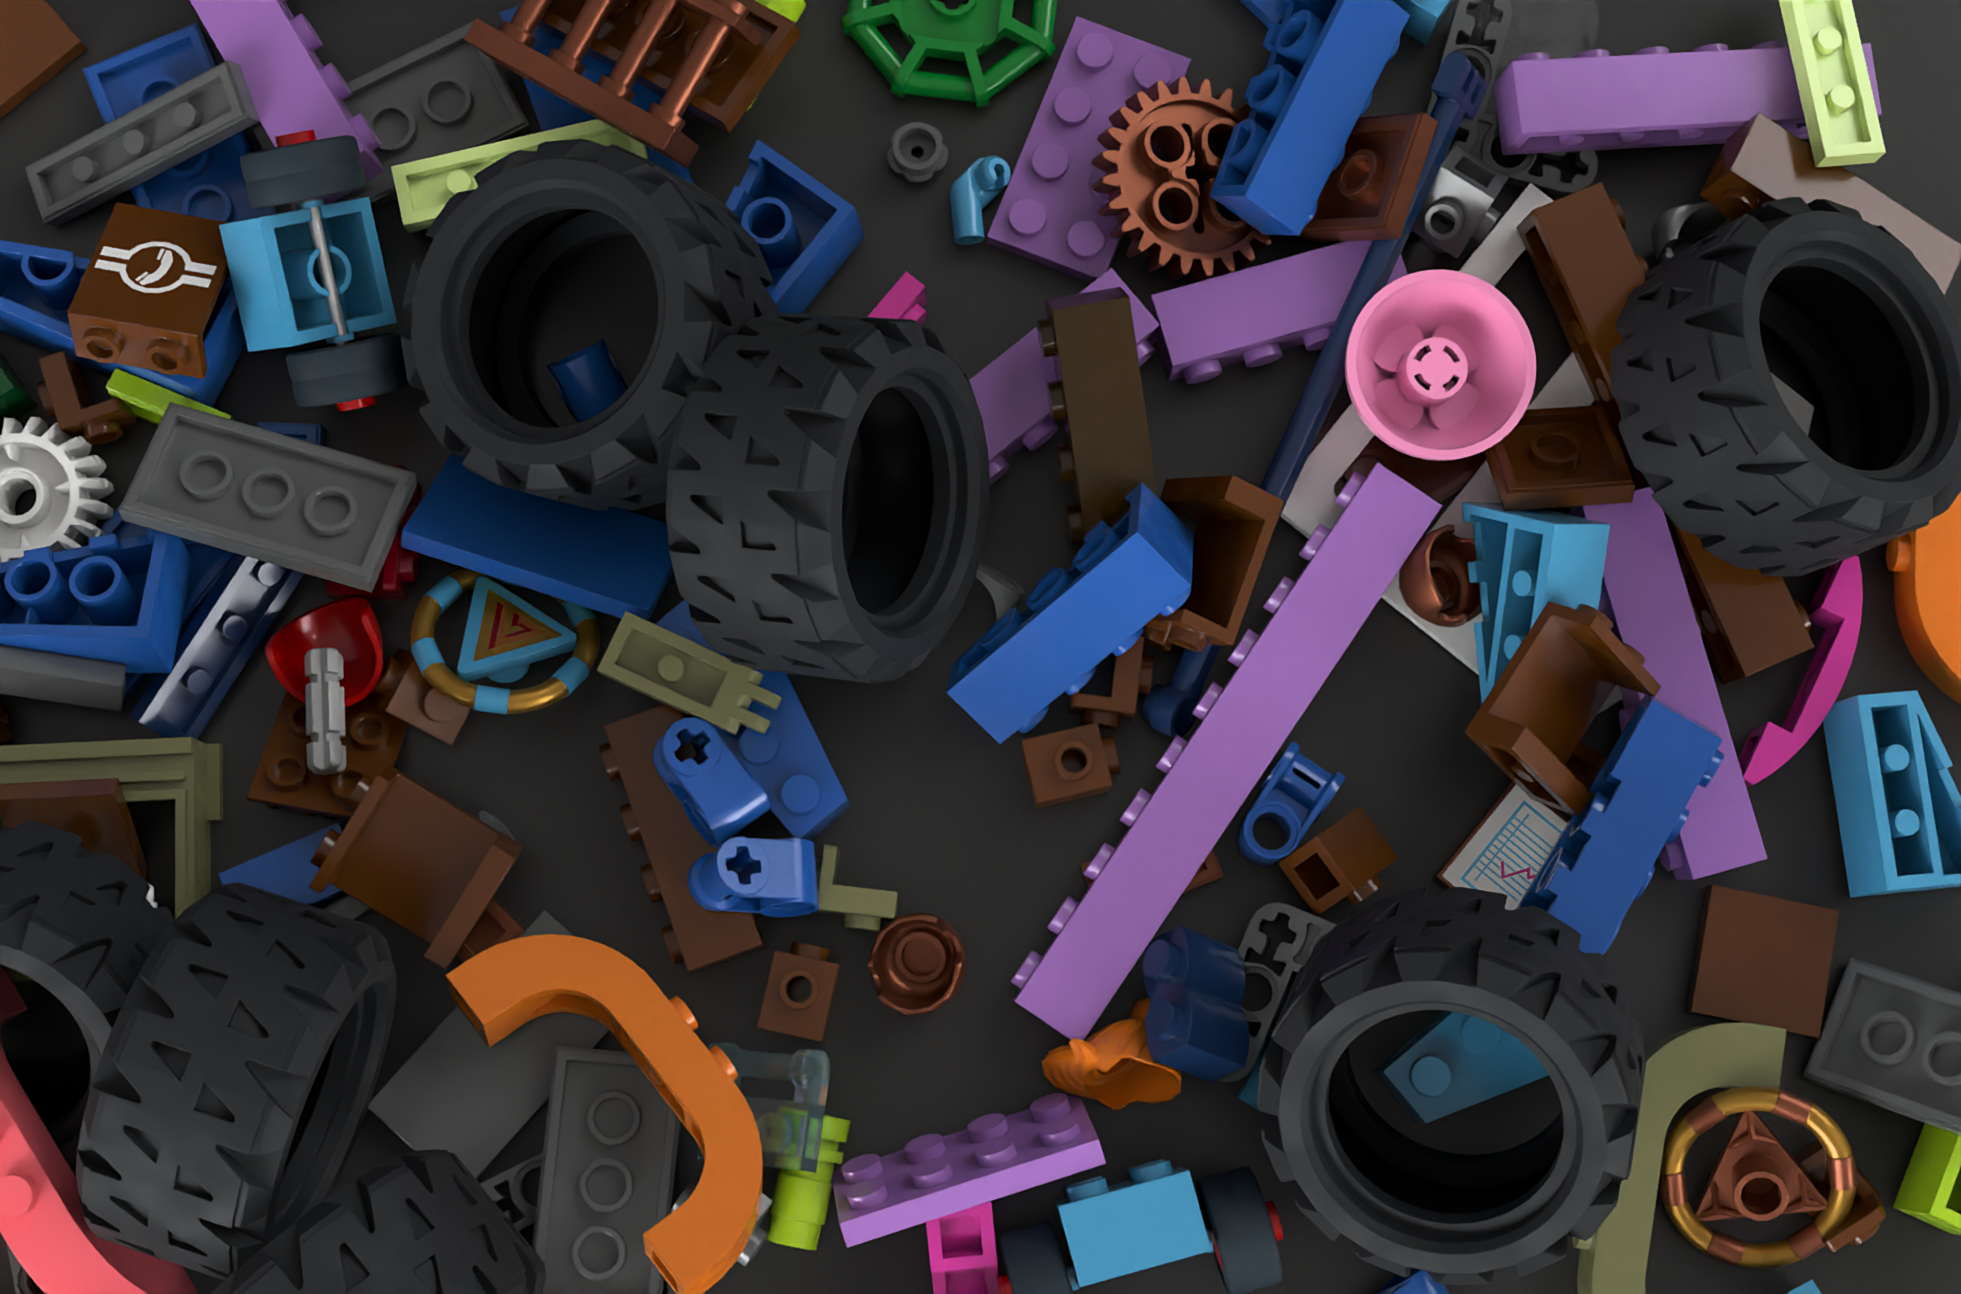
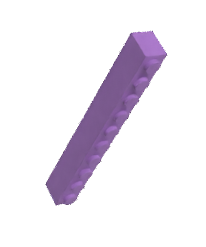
[1010,462,1442,1041]

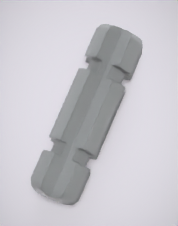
[304,648,346,775]

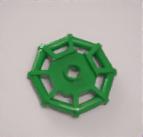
[840,0,1058,108]

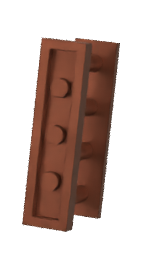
[464,0,763,168]

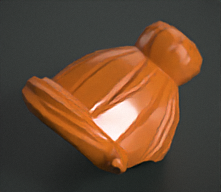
[1041,997,1182,1110]

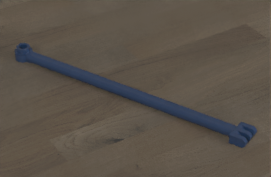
[1143,51,1487,738]

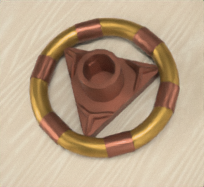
[1659,1086,1858,1268]

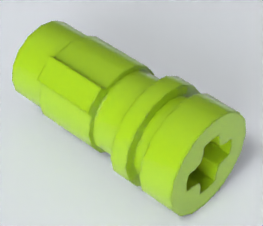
[766,1107,851,1251]

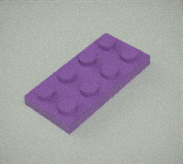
[987,16,1192,283]
[832,1093,1106,1248]

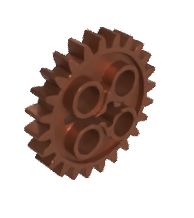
[1091,77,1271,283]

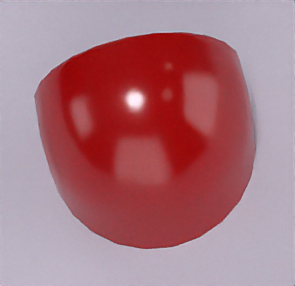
[265,597,383,707]

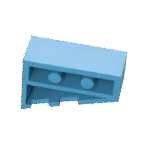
[1462,502,1610,704]
[1823,690,1961,898]
[1372,1010,1549,1123]

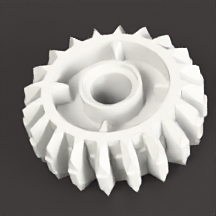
[0,416,115,563]

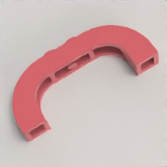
[0,965,198,1294]

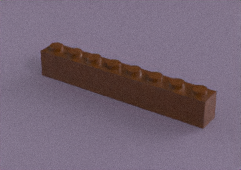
[1516,182,1814,684]

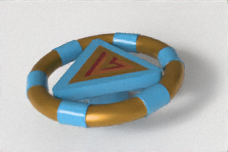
[410,567,600,715]

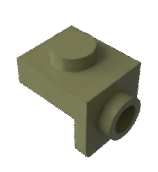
[815,844,899,932]

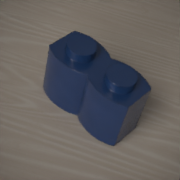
[1143,925,1249,1083]

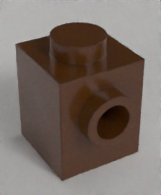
[1020,723,1121,810]
[1278,806,1398,916]
[757,942,841,1043]

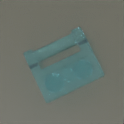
[697,1041,830,1173]

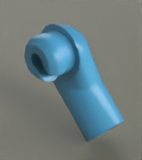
[949,155,1011,245]

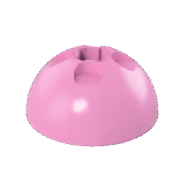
[1345,269,1537,461]

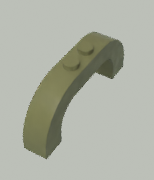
[1572,1022,1787,1294]

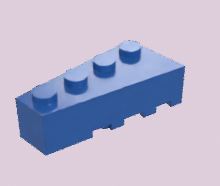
[1210,0,1410,236]
[725,138,865,314]
[0,240,246,408]
[946,481,1194,744]
[0,528,194,674]
[655,599,851,840]
[1516,694,1724,956]

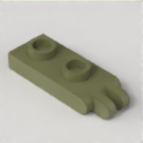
[597,611,782,735]

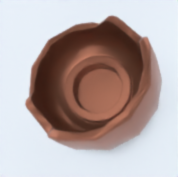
[1399,524,1482,628]
[867,912,967,1015]

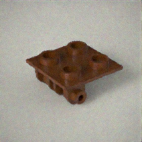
[247,691,409,820]

